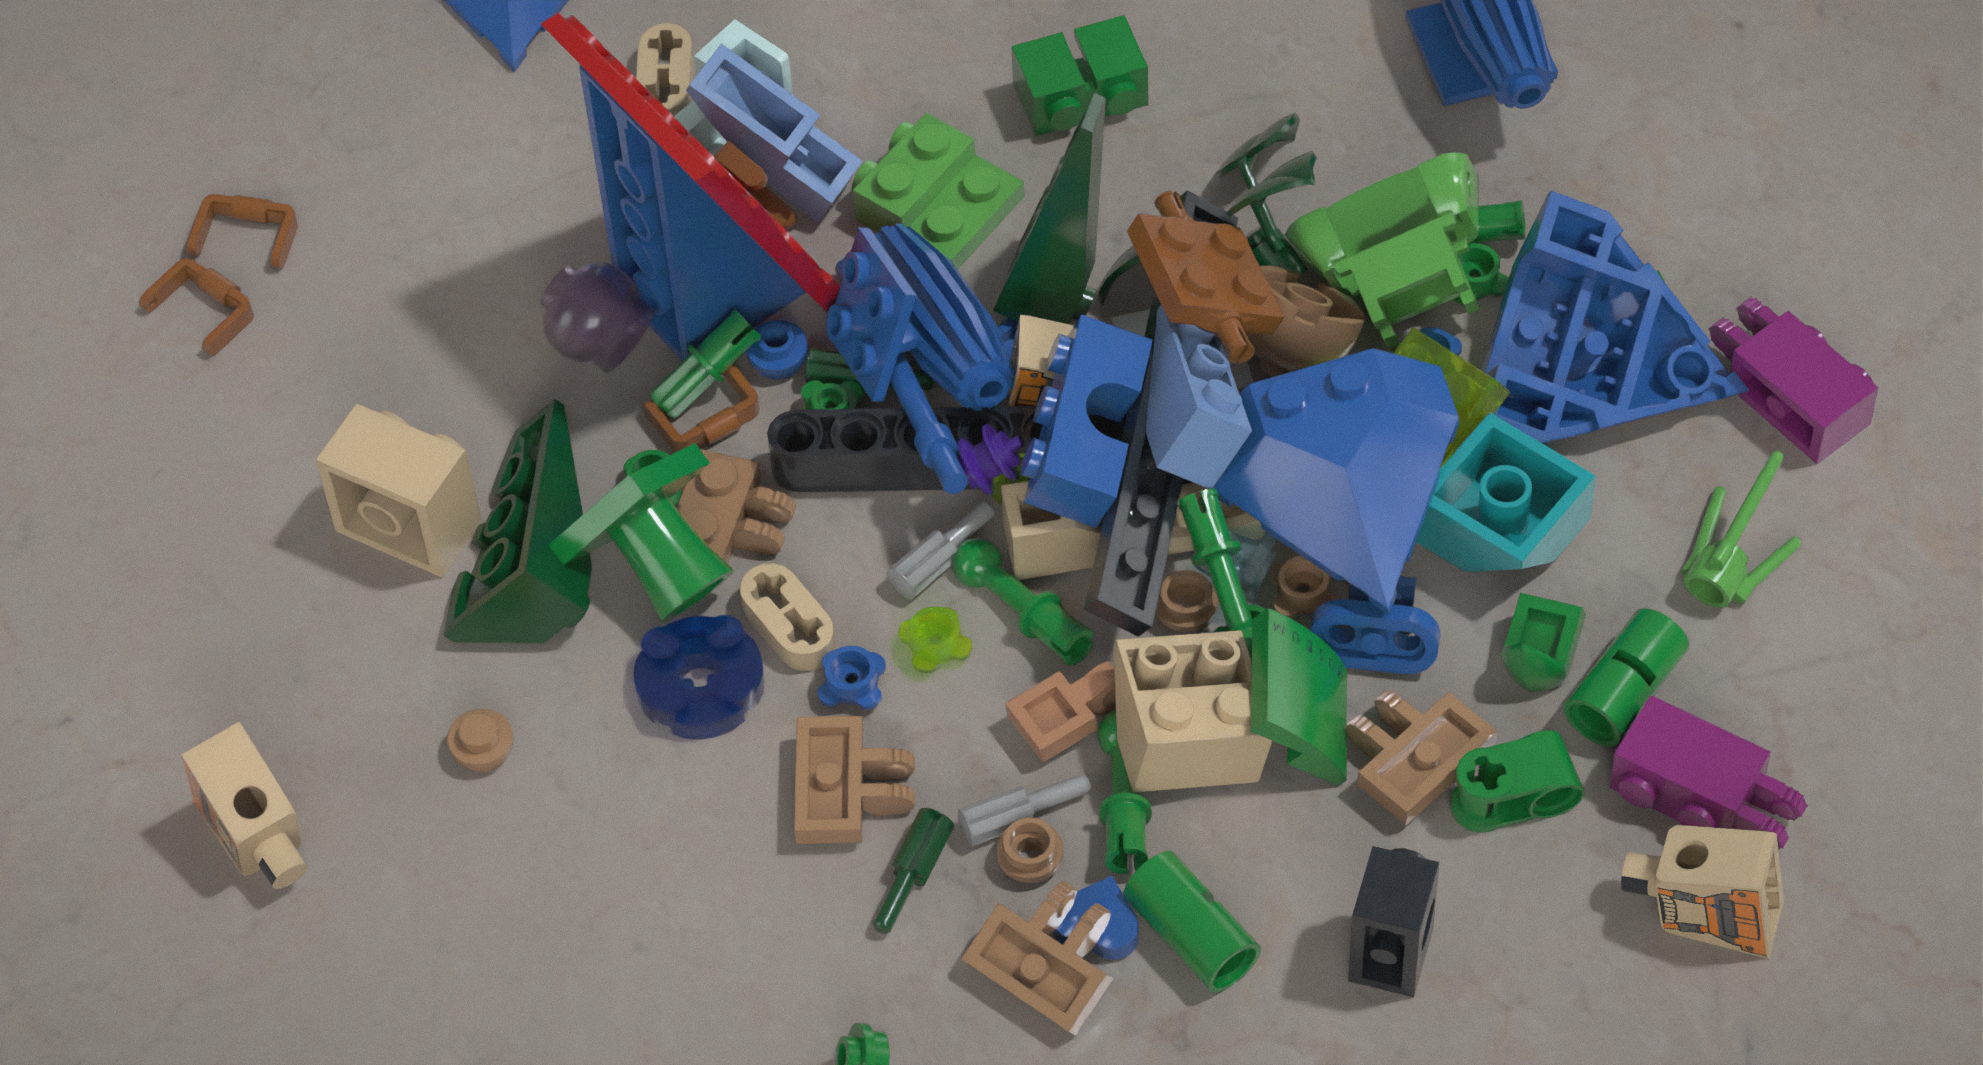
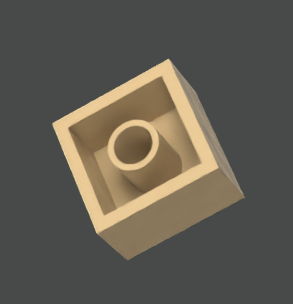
[316,403,482,578]

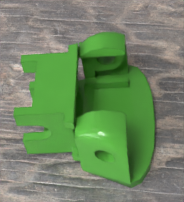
[1285,152,1480,349]

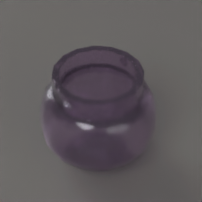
[540,261,655,373]

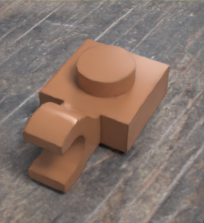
[1005,661,1116,763]

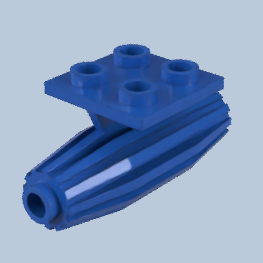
[1406,0,1558,109]
[826,223,1015,411]

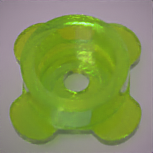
[898,606,973,673]

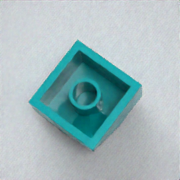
[1416,413,1596,572]

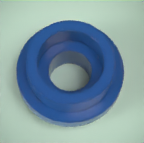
[746,320,808,380]

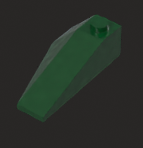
[993,93,1106,324]
[444,399,592,644]

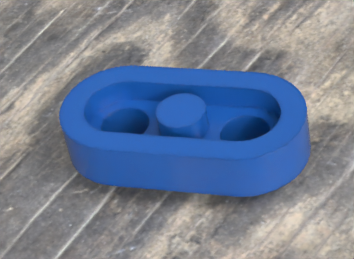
[1309,599,1441,674]

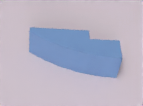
[686,43,863,223]

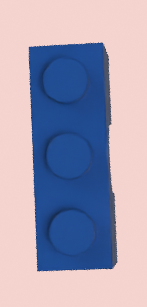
[1021,314,1153,528]

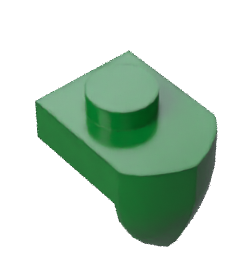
[1501,593,1586,692]

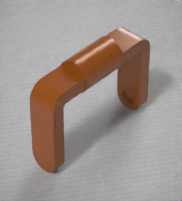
[714,141,797,230]
[187,194,298,269]
[139,258,254,356]
[642,363,760,452]

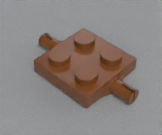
[1127,191,1285,364]

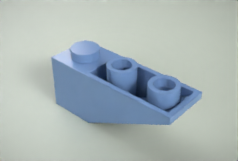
[1146,305,1252,489]

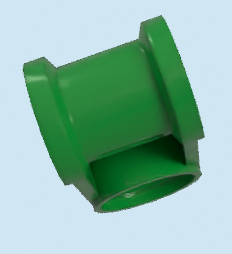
[1450,730,1585,833]

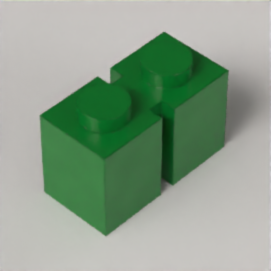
[1011,15,1149,136]

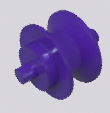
[957,424,1024,496]

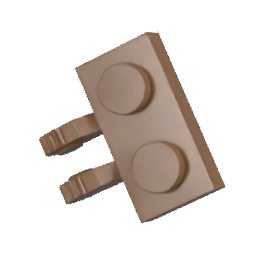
[677,449,797,564]
[1345,690,1497,825]
[794,716,915,844]
[962,881,1113,1035]

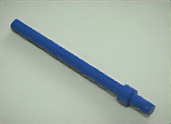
[835,258,968,494]

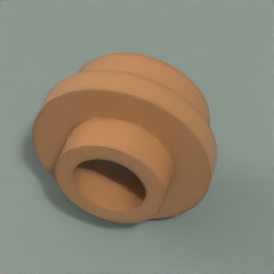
[997,818,1064,883]

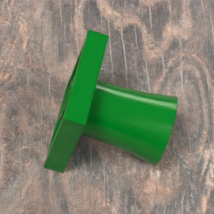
[548,443,734,624]

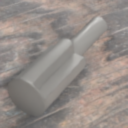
[886,501,994,600]
[957,774,1091,847]

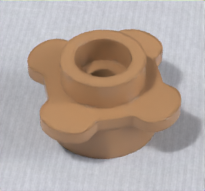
[1270,556,1337,619]

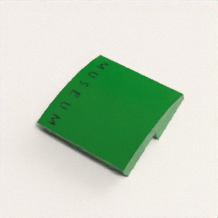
[1251,608,1347,786]

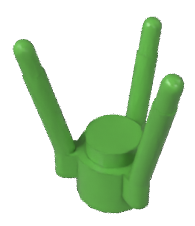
[1681,451,1801,608]

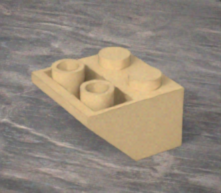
[1114,631,1272,793]

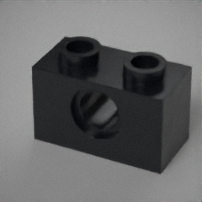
[1348,846,1439,997]

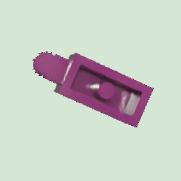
[1708,296,1879,464]
[1609,695,1808,850]

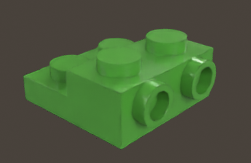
[852,112,1025,269]

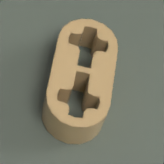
[636,23,694,117]
[740,563,836,672]

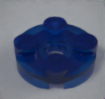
[634,615,765,739]

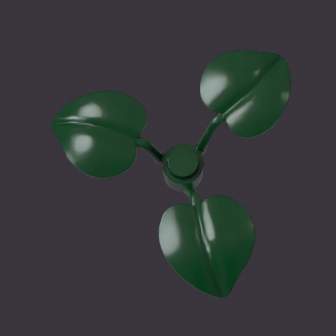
[1097,112,1317,305]

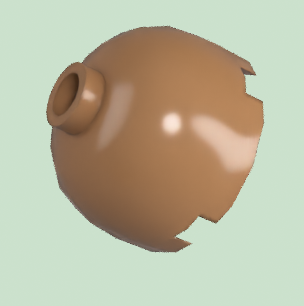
[1245,265,1365,377]

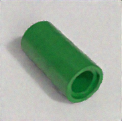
[1564,608,1689,747]
[1124,851,1261,993]

